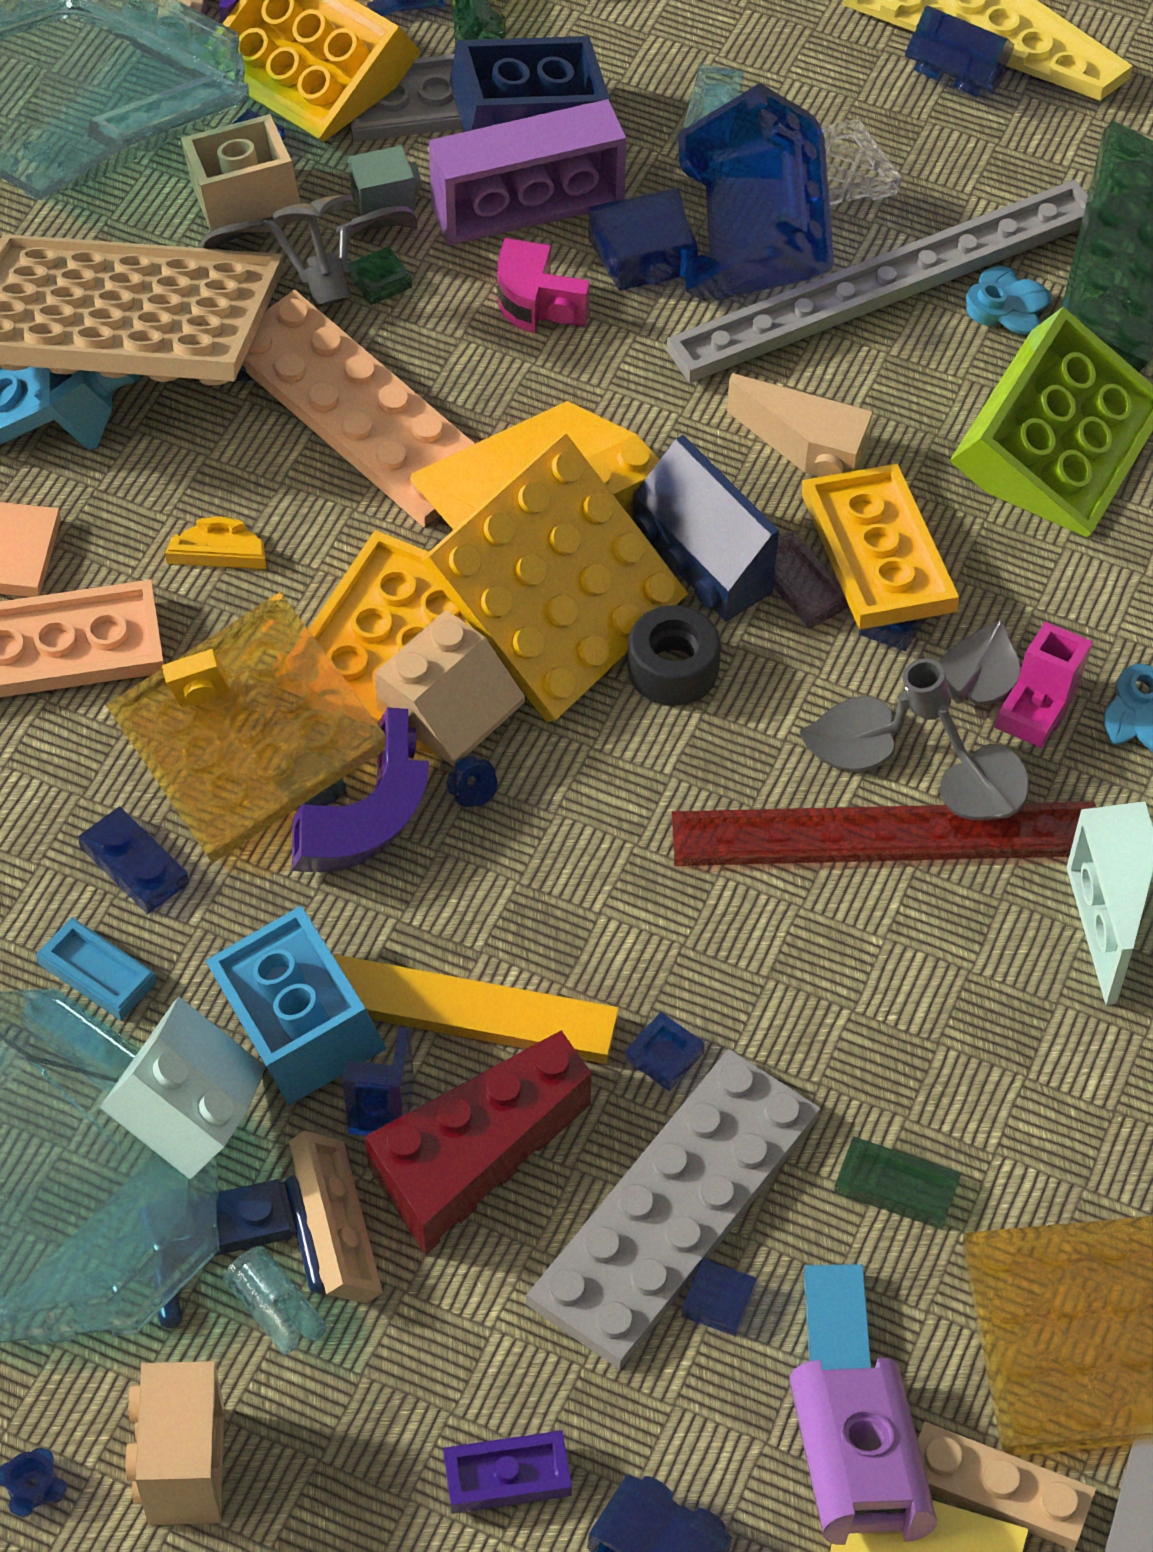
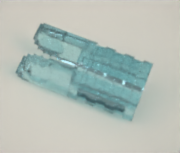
[223,1246,327,1355]

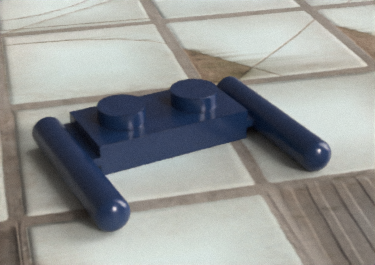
[138,1175,326,1329]

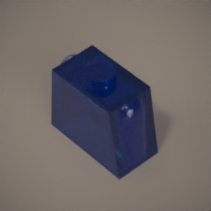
[589,188,698,291]

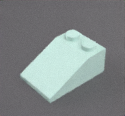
[1066,801,1153,1006]
[99,997,266,1179]

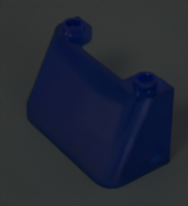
[678,83,834,302]

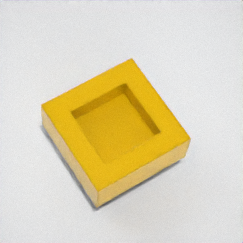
[162,649,231,707]

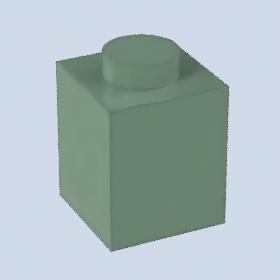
[348,145,422,216]

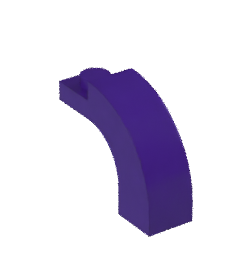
[292,707,429,872]

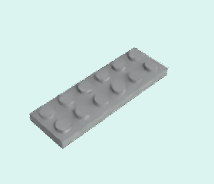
[526,1048,821,1370]

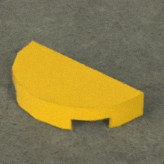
[165,516,266,569]

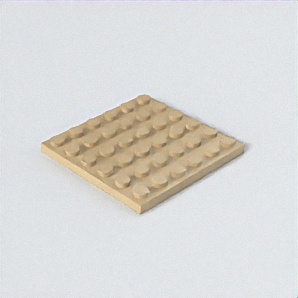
[0,234,283,385]

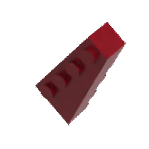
[365,1030,591,1256]

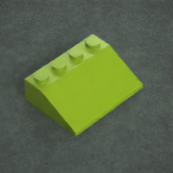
[949,307,1153,537]

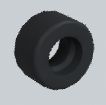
[627,605,721,706]

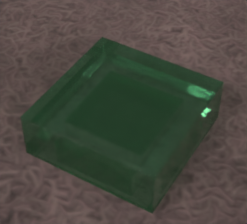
[348,246,412,305]

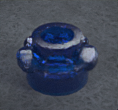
[446,756,498,807]

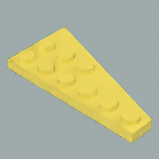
[843,0,1133,101]

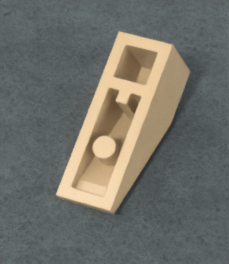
[727,373,873,477]

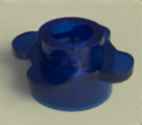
[0,1448,67,1518]

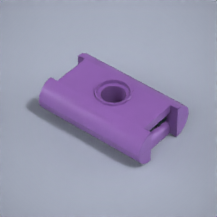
[789,1357,937,1545]

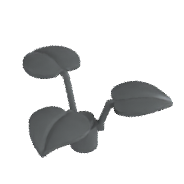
[200,195,417,307]
[800,620,1029,820]

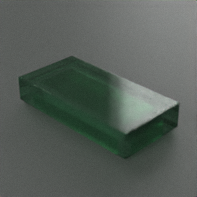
[834,1136,962,1230]

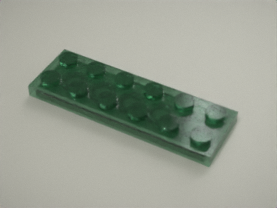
[1062,120,1153,372]

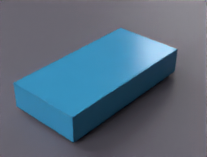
[36,917,157,1021]
[803,1264,871,1370]

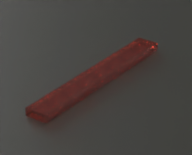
[671,801,1096,866]

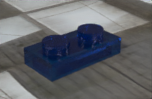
[78,806,189,915]

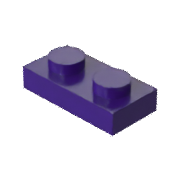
[443,1430,572,1514]

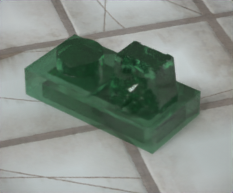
[452,0,506,47]

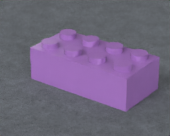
[429,99,626,246]

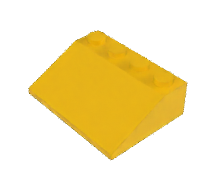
[195,0,421,143]
[410,401,660,530]

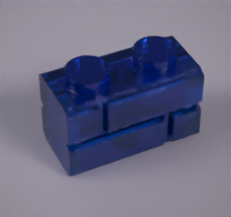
[905,5,1015,98]

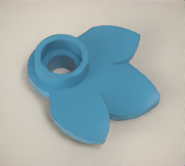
[966,266,1054,335]
[1104,664,1153,752]

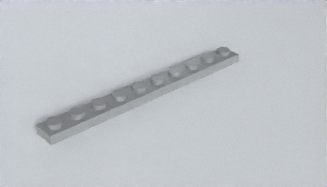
[666,179,1100,383]

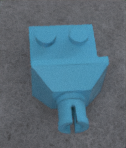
[0,367,141,451]

